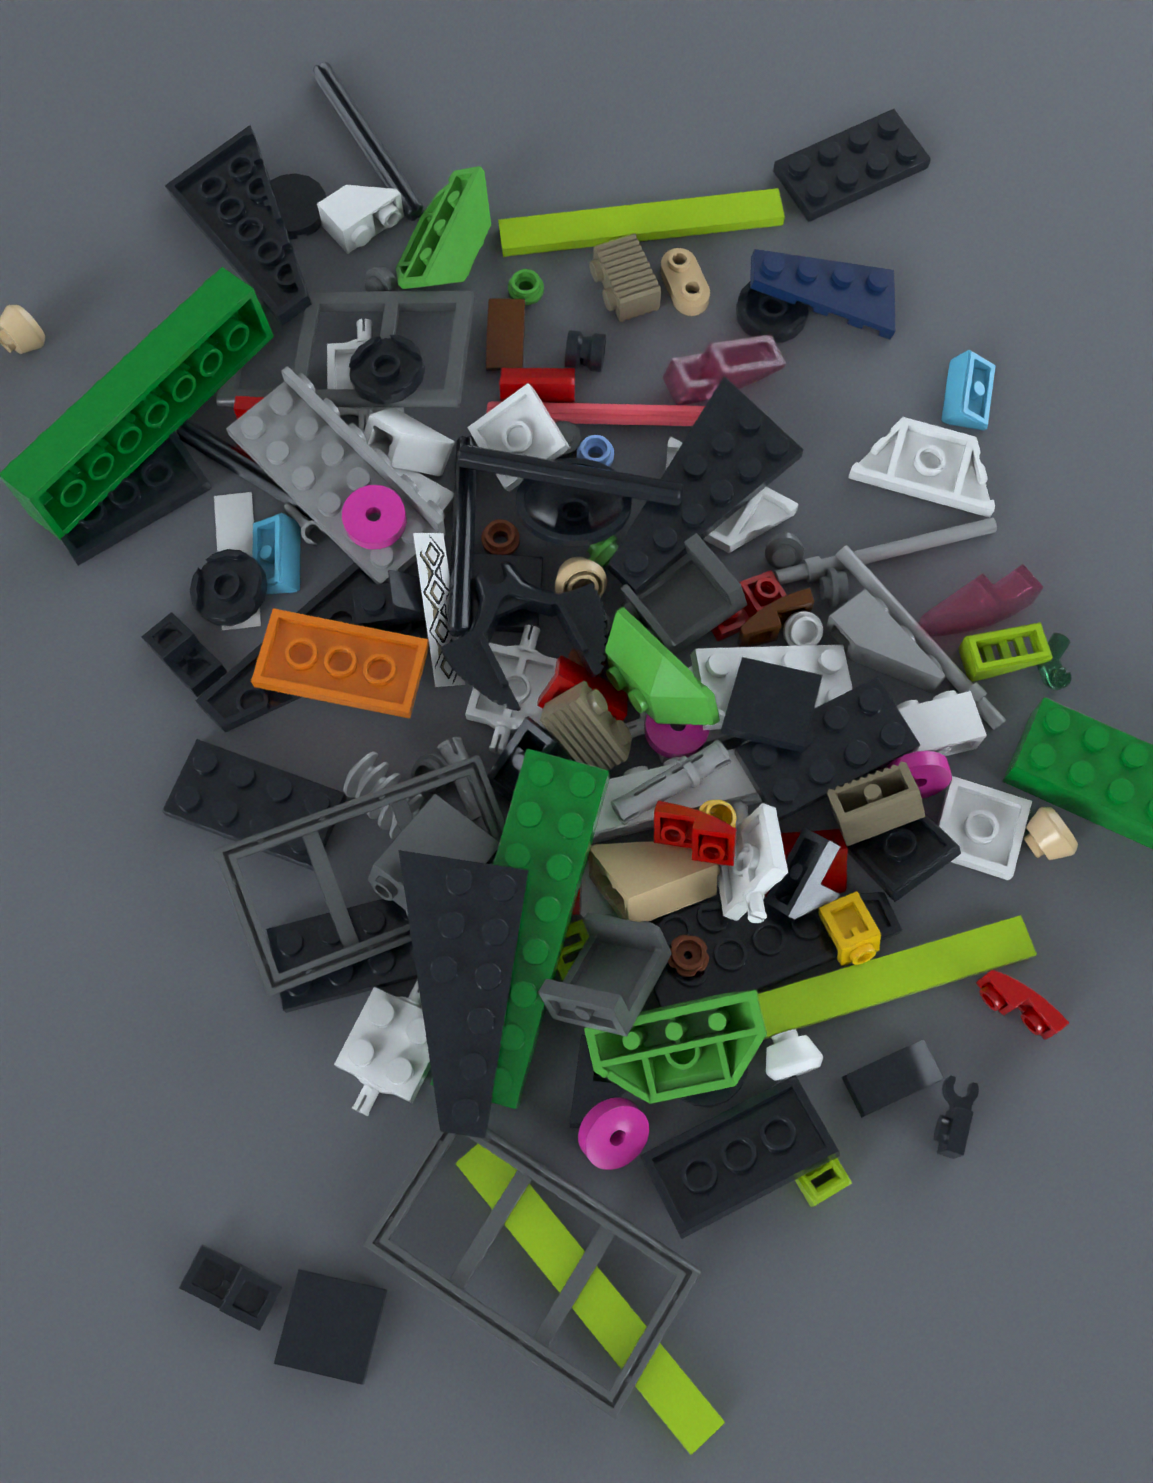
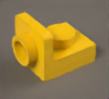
[819,891,881,966]

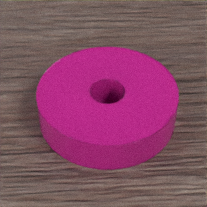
[342,485,407,549]
[644,714,710,759]
[886,751,952,799]
[578,1097,649,1170]

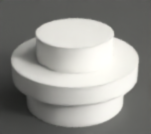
[783,611,823,646]

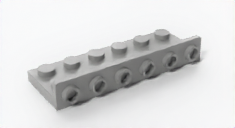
[226,366,446,584]

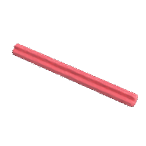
[486,401,705,426]

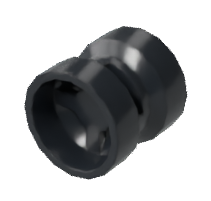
[565,330,606,372]

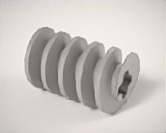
[343,751,424,841]

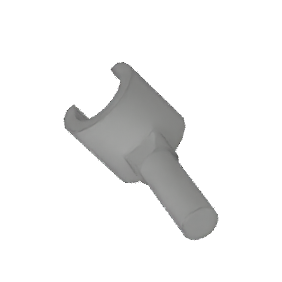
[284,502,327,545]

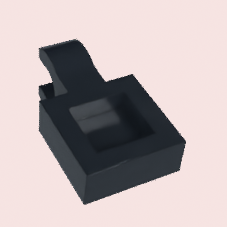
[934,1075,979,1159]

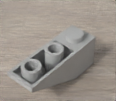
[824,589,946,693]

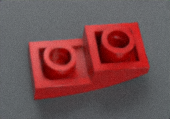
[711,570,787,641]
[654,801,737,867]
[976,970,1069,1040]

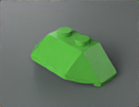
[395,166,491,289]
[605,606,720,725]
[584,989,767,1104]

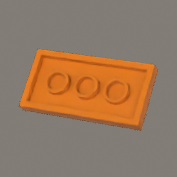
[251,608,429,719]

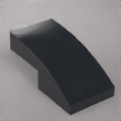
[141,612,227,697]
[841,1039,944,1118]
[179,1244,282,1331]

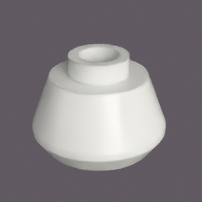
[766,1029,823,1081]

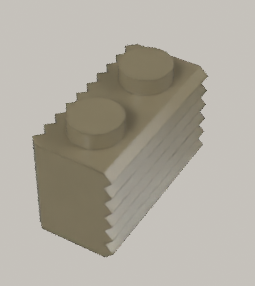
[589,233,661,322]
[540,681,632,770]
[827,761,926,846]

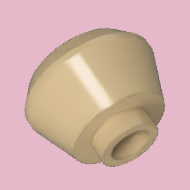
[0,305,45,354]
[555,557,607,597]
[1023,807,1078,860]

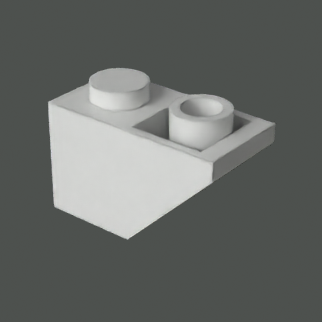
[317,185,404,254]
[363,407,455,476]

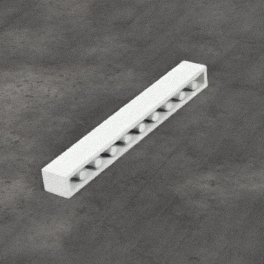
[592,690,987,844]

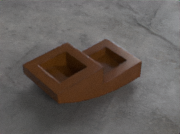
[486,298,525,371]
[737,588,815,647]

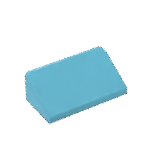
[941,350,996,430]
[252,513,301,594]

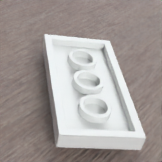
[690,644,852,730]

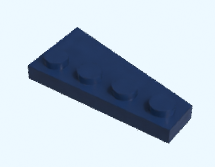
[750,249,896,340]

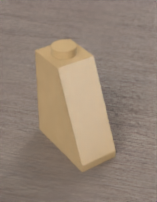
[589,841,720,922]

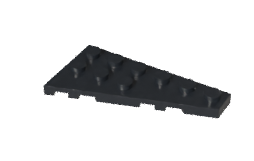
[165,125,312,326]
[608,376,804,595]
[195,562,428,732]
[398,850,529,1139]
[648,892,902,1007]

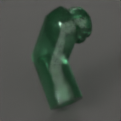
[1036,633,1072,690]

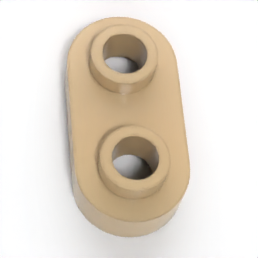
[660,248,710,316]

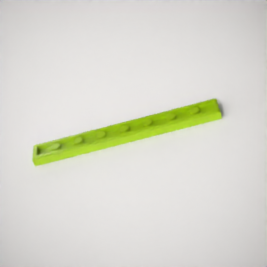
[498,188,785,257]
[758,915,1037,1039]
[455,1144,725,1455]

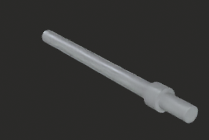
[774,517,997,585]
[835,545,1006,730]

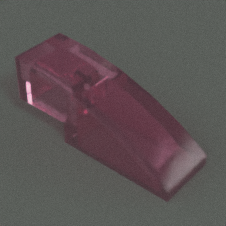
[662,335,786,405]
[918,564,1044,636]

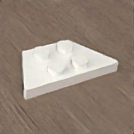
[848,417,995,518]
[666,437,799,553]

